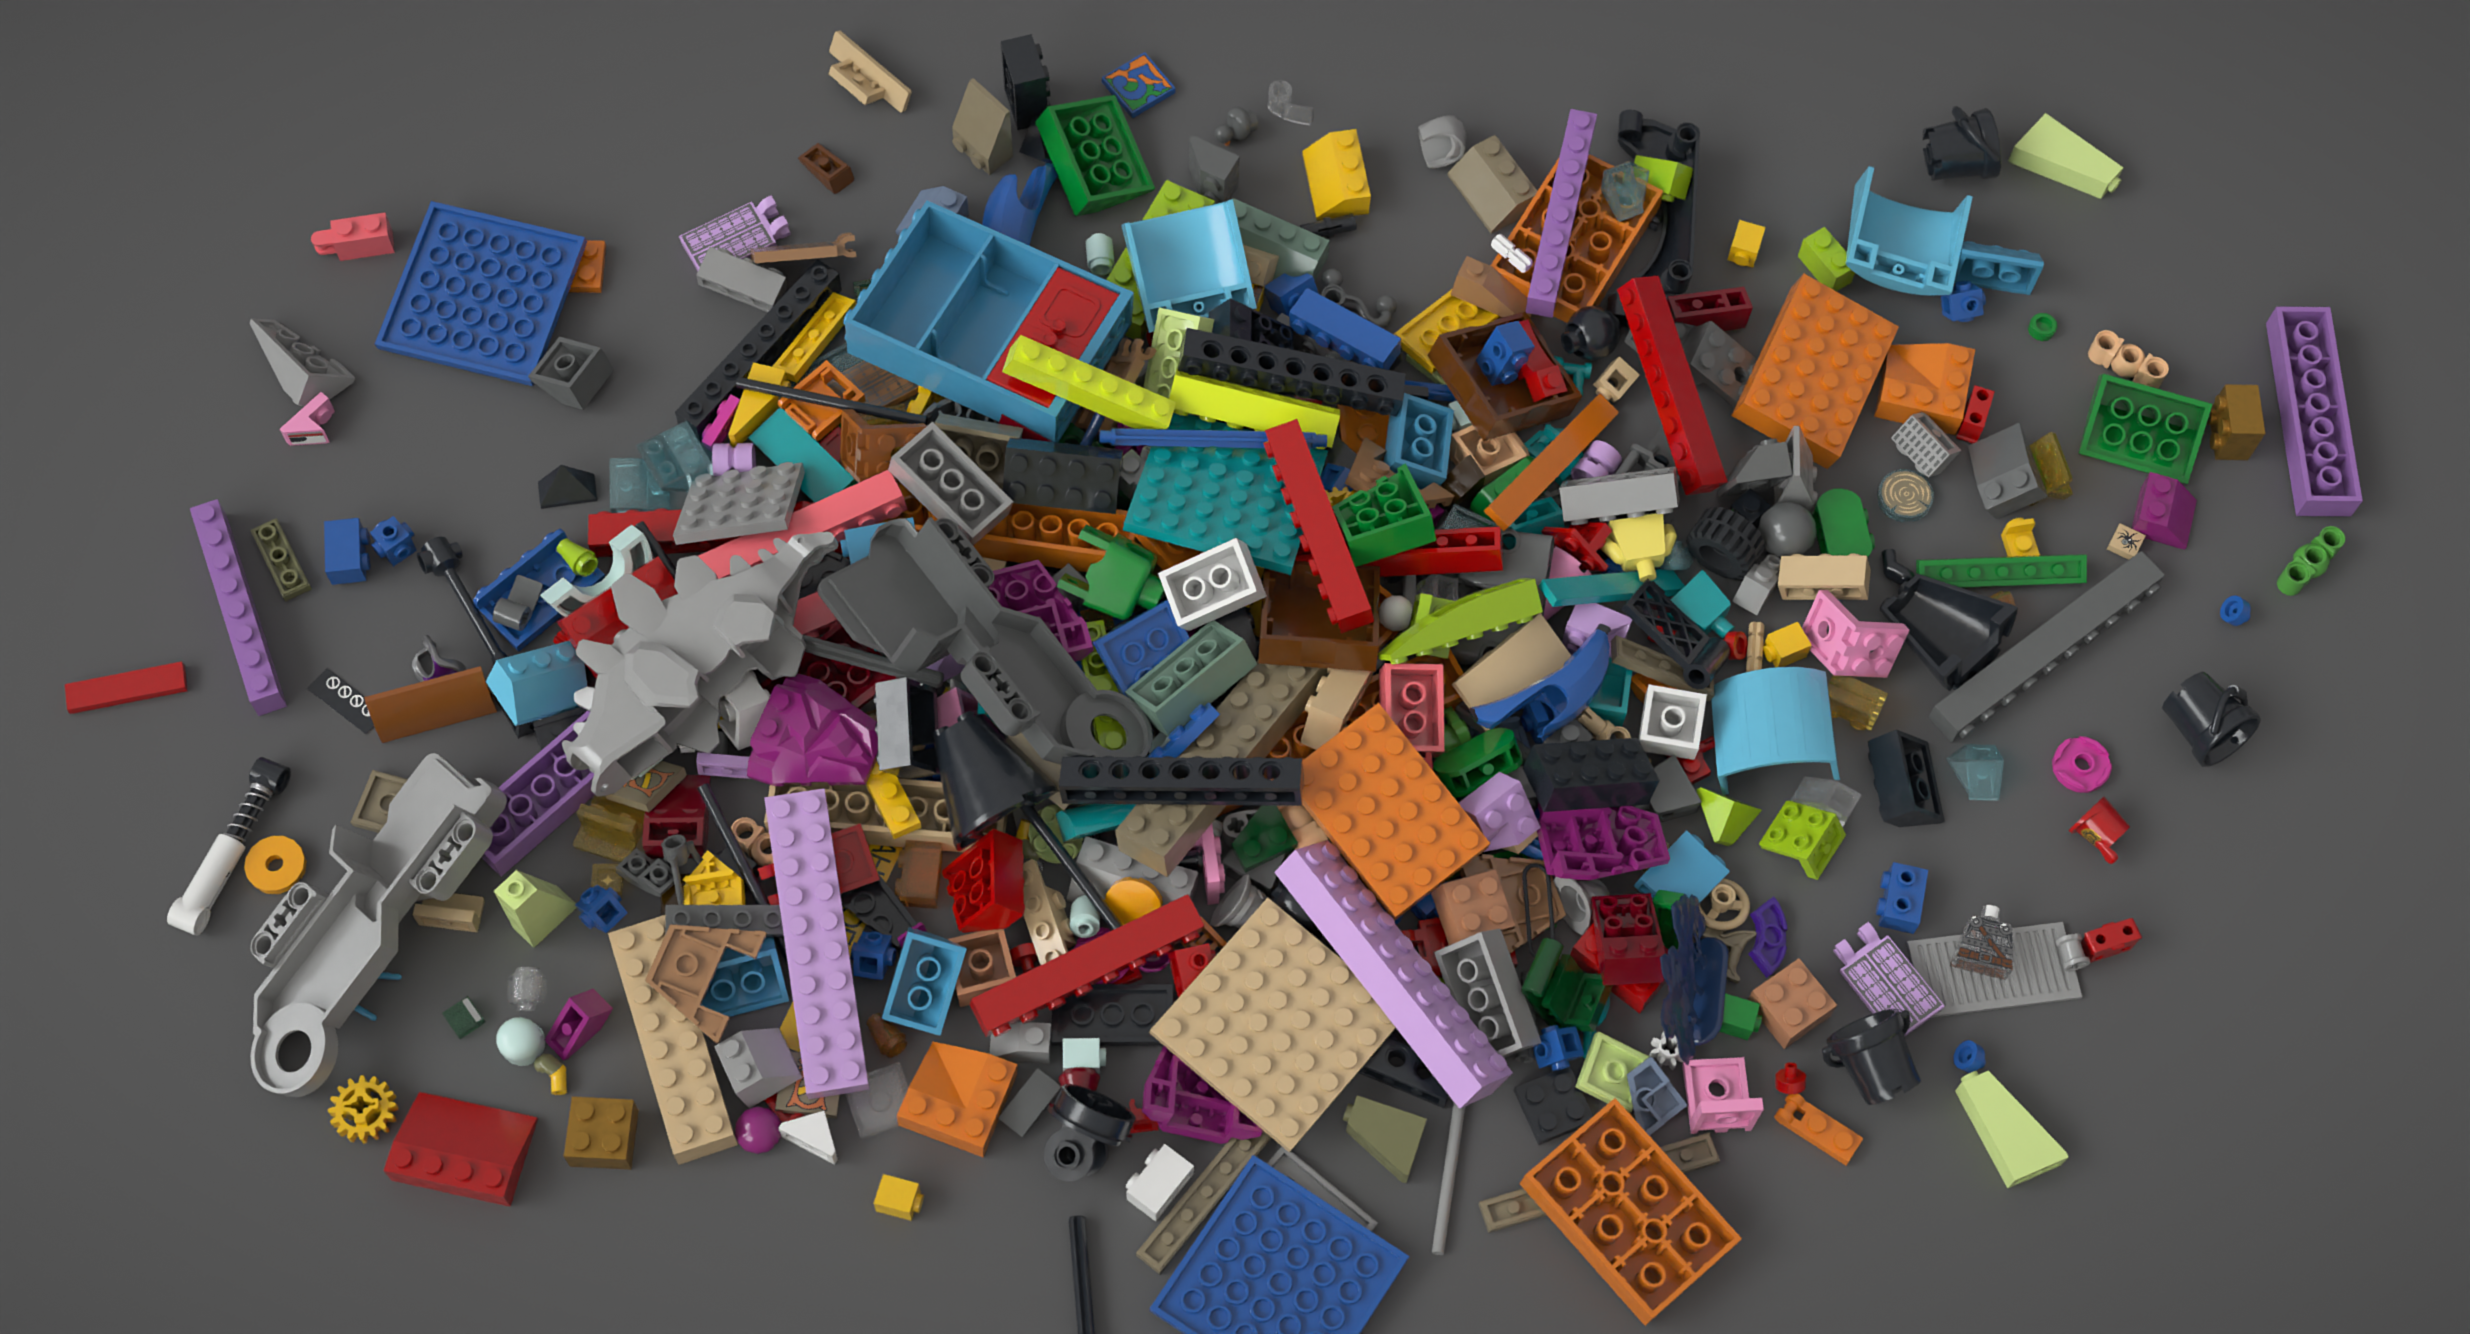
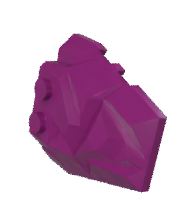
[988,560,1094,662]
[747,673,878,786]
[1537,802,1670,880]
[1142,1046,1262,1144]

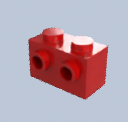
[1168,943,1216,998]

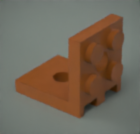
[840,409,927,483]

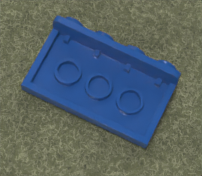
[473,528,605,652]

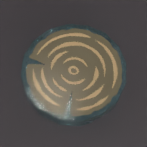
[1877,469,1934,522]

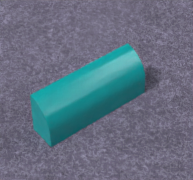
[748,408,858,503]
[1056,804,1137,843]

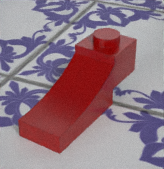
[1518,320,1567,403]

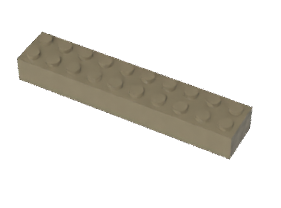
[1115,659,1329,877]

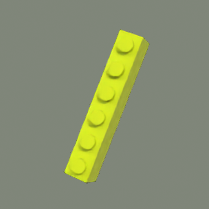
[1002,335,1176,429]
[1169,369,1340,449]

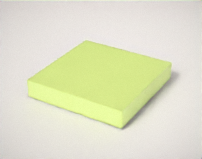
[1575,1031,1649,1113]

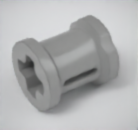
[2055,933,2091,971]

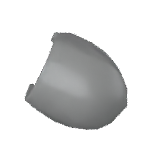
[1418,116,1467,168]

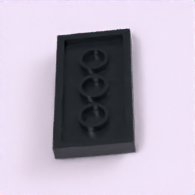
[1051,984,1173,1046]

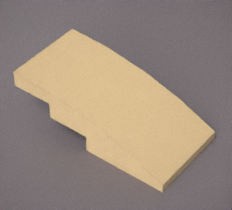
[1452,613,1571,731]

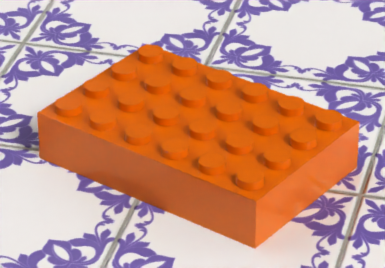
[1490,154,1663,323]
[1731,274,1899,469]
[1302,703,1490,921]
[1519,1098,1742,1326]

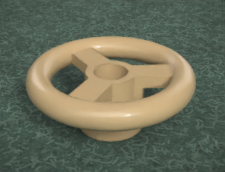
[1699,878,1750,930]

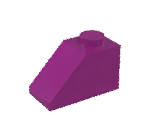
[545,989,613,1060]

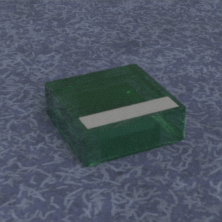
[442,996,486,1039]

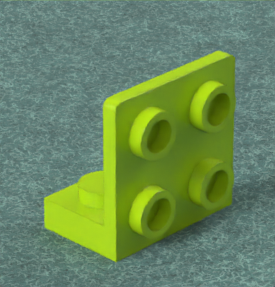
[1759,800,1846,880]

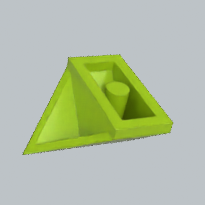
[1696,787,1762,846]

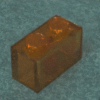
[895,840,943,909]

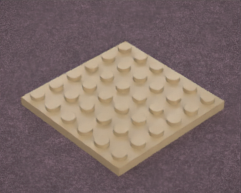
[1149,898,1396,1153]

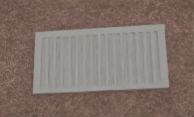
[1906,922,2083,1018]

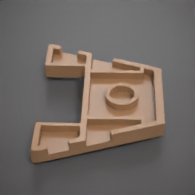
[1345,438,1455,509]
[1459,854,1566,954]
[645,924,767,1044]

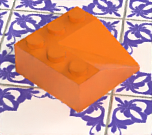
[1874,343,1975,435]
[897,1041,1017,1157]

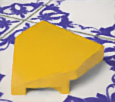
[683,850,746,905]

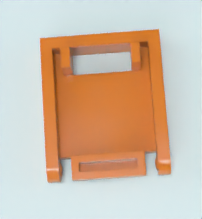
[778,360,866,441]

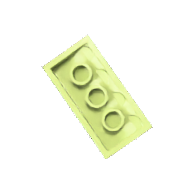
[1143,308,1214,415]

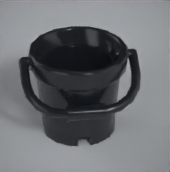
[1922,106,2001,181]
[2162,672,2261,767]
[1822,1009,1921,1105]

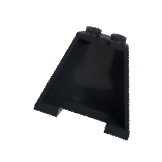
[1880,573,2018,691]
[932,711,1059,851]

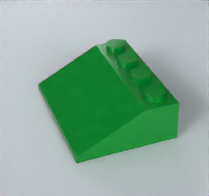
[1035,95,1155,217]
[2078,374,2213,484]

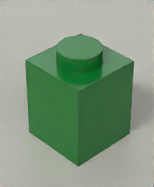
[1719,993,1762,1041]

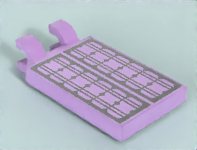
[679,195,791,271]
[1833,922,1945,1036]

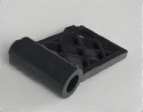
[1621,578,1731,690]

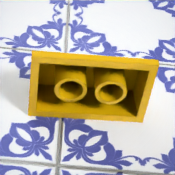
[1302,129,1371,221]

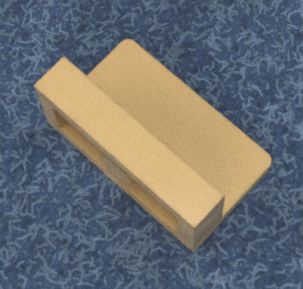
[413,893,485,933]

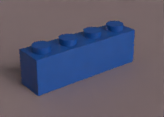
[1289,288,1401,370]

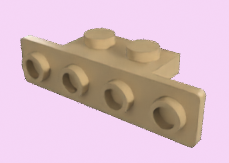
[829,30,912,112]
[1023,859,1076,965]

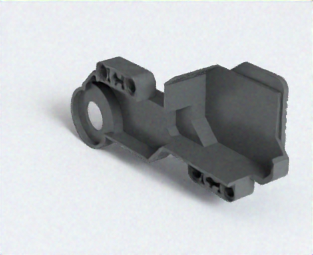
[817,517,1152,765]

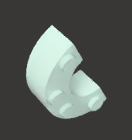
[540,525,652,617]

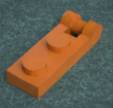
[1774,1094,1863,1166]

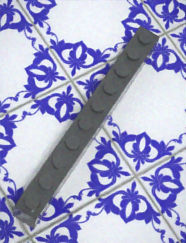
[1928,551,2165,743]

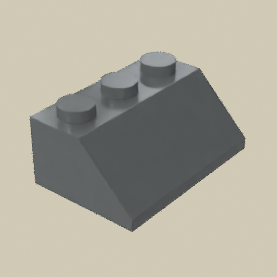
[1717,439,1792,497]

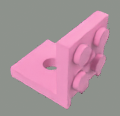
[1802,590,1909,678]
[1190,823,1225,905]
[1682,1057,1764,1134]

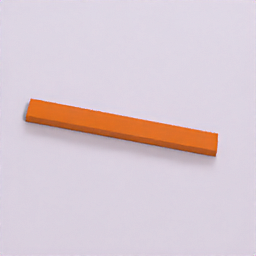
[1484,393,1619,531]

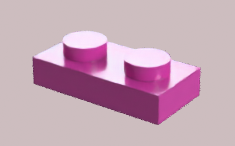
[702,395,740,451]

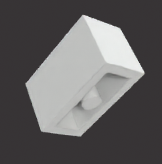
[1126,1144,1194,1222]

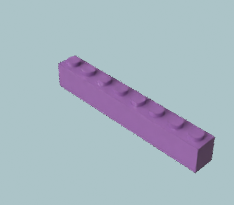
[1526,109,1597,318]
[190,499,287,716]

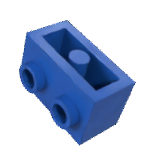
[1476,321,1535,386]
[324,518,371,585]
[1876,862,1928,934]

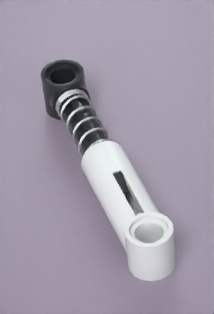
[167,757,291,936]

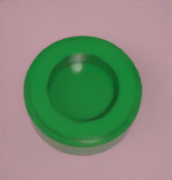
[2028,313,2057,341]

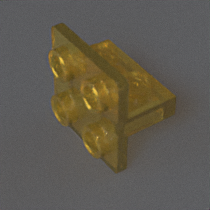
[2028,432,2073,506]
[573,795,645,863]

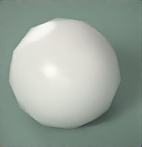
[1378,595,1412,631]

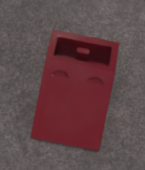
[642,775,711,859]
[1591,893,1665,985]

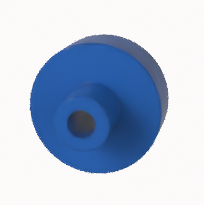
[2220,595,2251,626]
[1953,1040,1986,1073]

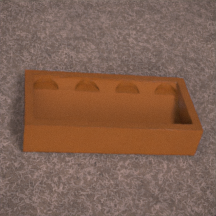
[364,666,497,743]

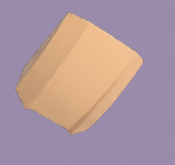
[1449,425,1529,485]

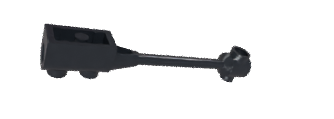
[417,537,547,739]

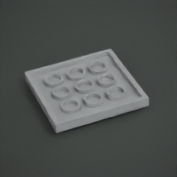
[673,462,805,545]

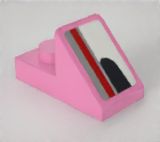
[280,392,335,446]

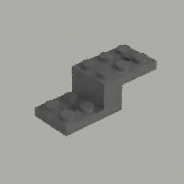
[1624,313,1758,408]

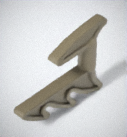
[1693,927,1756,983]

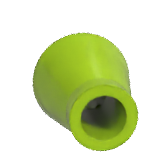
[557,538,598,577]

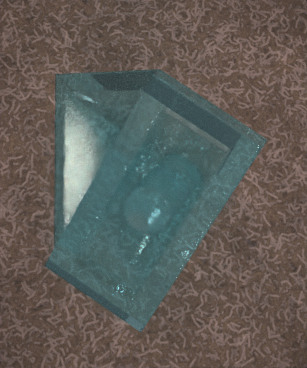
[1601,161,1649,222]
[1946,744,2004,801]

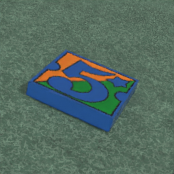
[1102,52,1175,118]

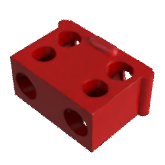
[1956,385,1995,444]
[2081,918,2142,963]

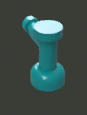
[1554,356,1592,396]

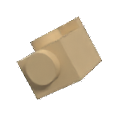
[1593,356,1640,403]

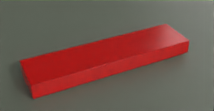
[65,661,188,714]

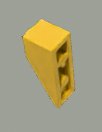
[728,363,791,447]

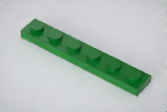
[1916,554,2087,587]

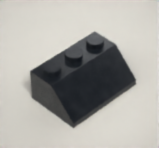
[1867,729,1945,827]

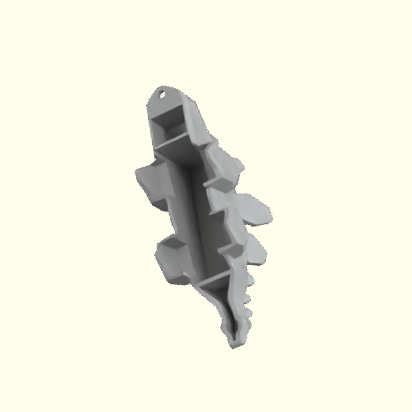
[562,532,838,796]

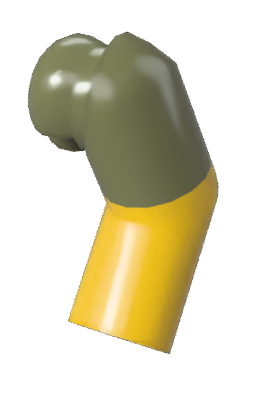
[1016,819,1039,862]
[534,1054,567,1095]

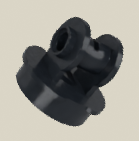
[1044,1084,1136,1181]

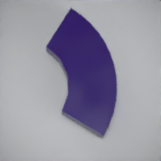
[1748,896,1788,978]

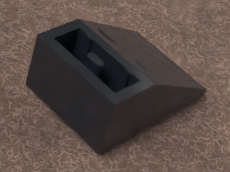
[1209,298,1293,350]

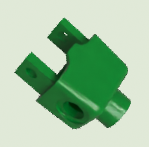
[1057,524,1164,620]

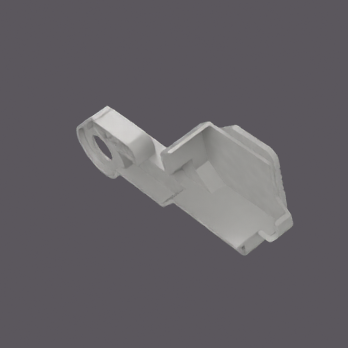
[250,753,507,1097]

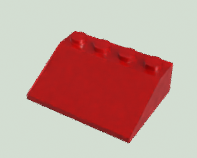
[557,556,678,680]
[383,1092,538,1207]

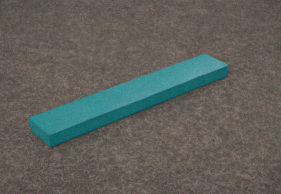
[1538,568,1685,607]

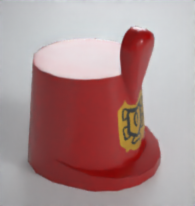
[2068,796,2130,864]

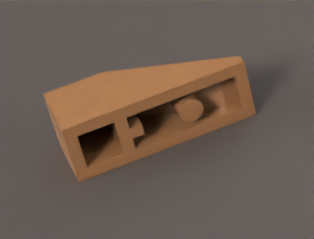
[1451,256,1532,317]

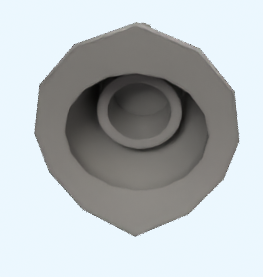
[1210,874,1267,929]
[1553,877,1610,935]

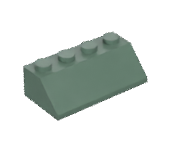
[1232,198,1330,281]
[1125,620,1257,736]

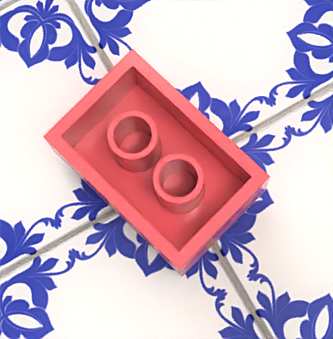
[1379,663,1444,757]

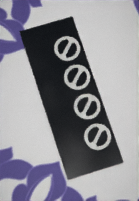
[307,668,374,734]

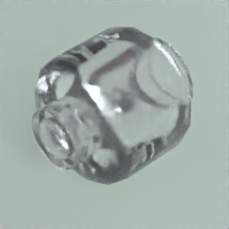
[507,967,547,1012]

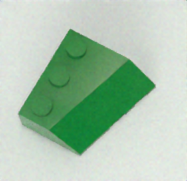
[1332,463,1437,567]

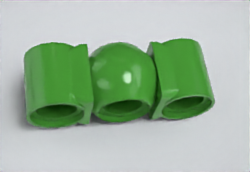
[2277,526,2345,596]

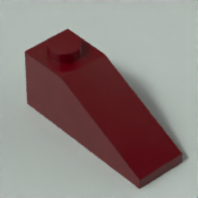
[1667,287,1753,331]

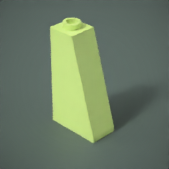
[2008,113,2123,199]
[494,870,577,948]
[1955,1071,2068,1188]

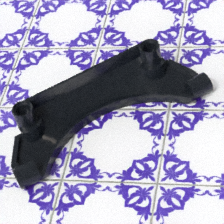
[1607,110,1700,327]

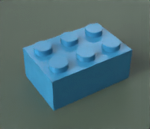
[1383,393,1454,490]

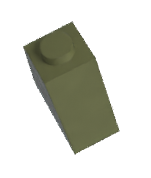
[1343,1095,1427,1183]

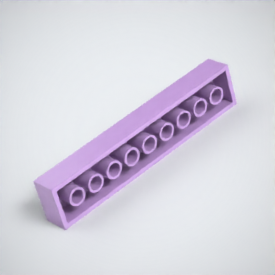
[764,788,869,1099]
[1274,840,1513,1109]

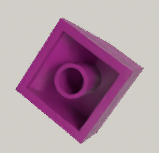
[2131,472,2197,550]

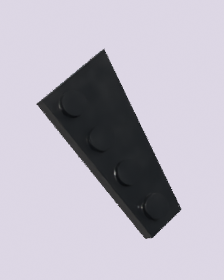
[841,873,917,951]

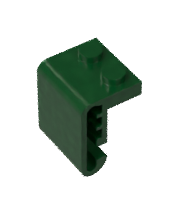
[1521,938,1613,1032]

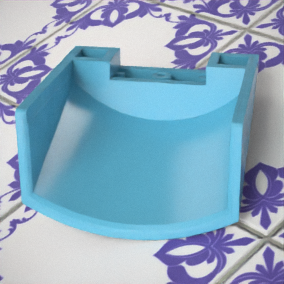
[1846,166,1972,296]
[1121,199,1257,333]
[1711,667,1840,795]

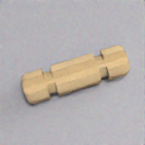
[1746,622,1765,672]

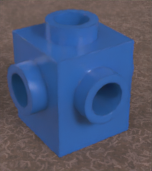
[1941,281,1986,322]
[370,516,417,567]
[575,885,628,933]
[851,931,896,980]
[1533,1025,1584,1071]

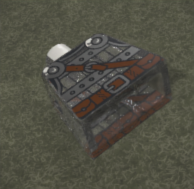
[1950,905,2013,980]

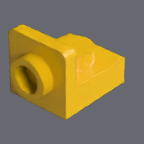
[2001,518,2040,556]

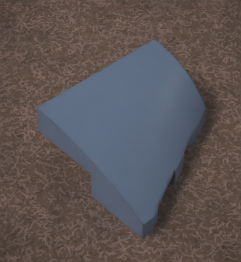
[1627,1056,1688,1136]

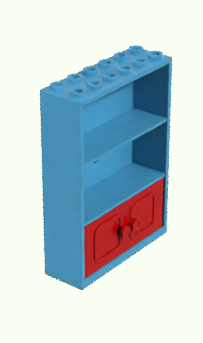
[843,200,1134,443]

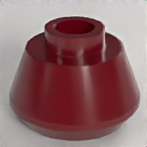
[1059,1067,1100,1091]

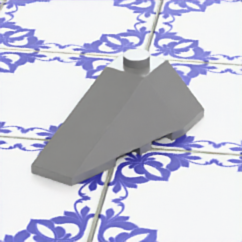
[250,318,355,407]

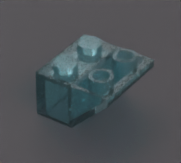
[636,421,713,492]

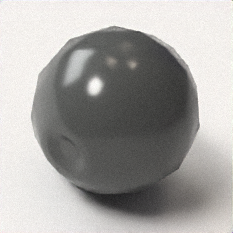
[1758,502,1817,559]

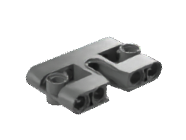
[1450,526,1554,666]

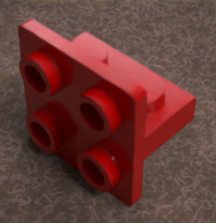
[1541,522,1612,571]

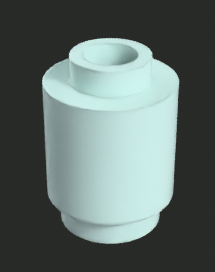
[1086,233,1115,276]
[1070,895,1100,938]

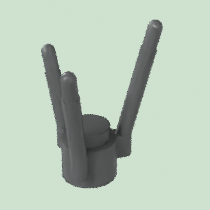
[661,835,703,905]

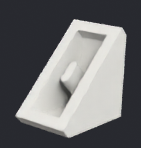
[779,1111,838,1165]

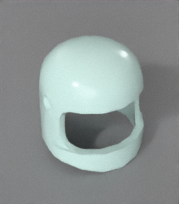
[496,1017,545,1066]

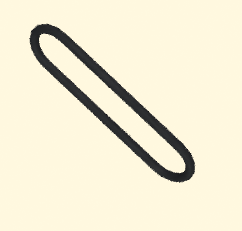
[1522,863,1556,958]

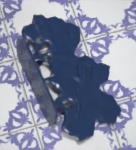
[1660,893,1729,1066]

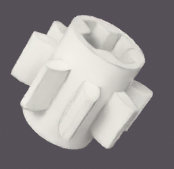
[1649,1031,1683,1070]

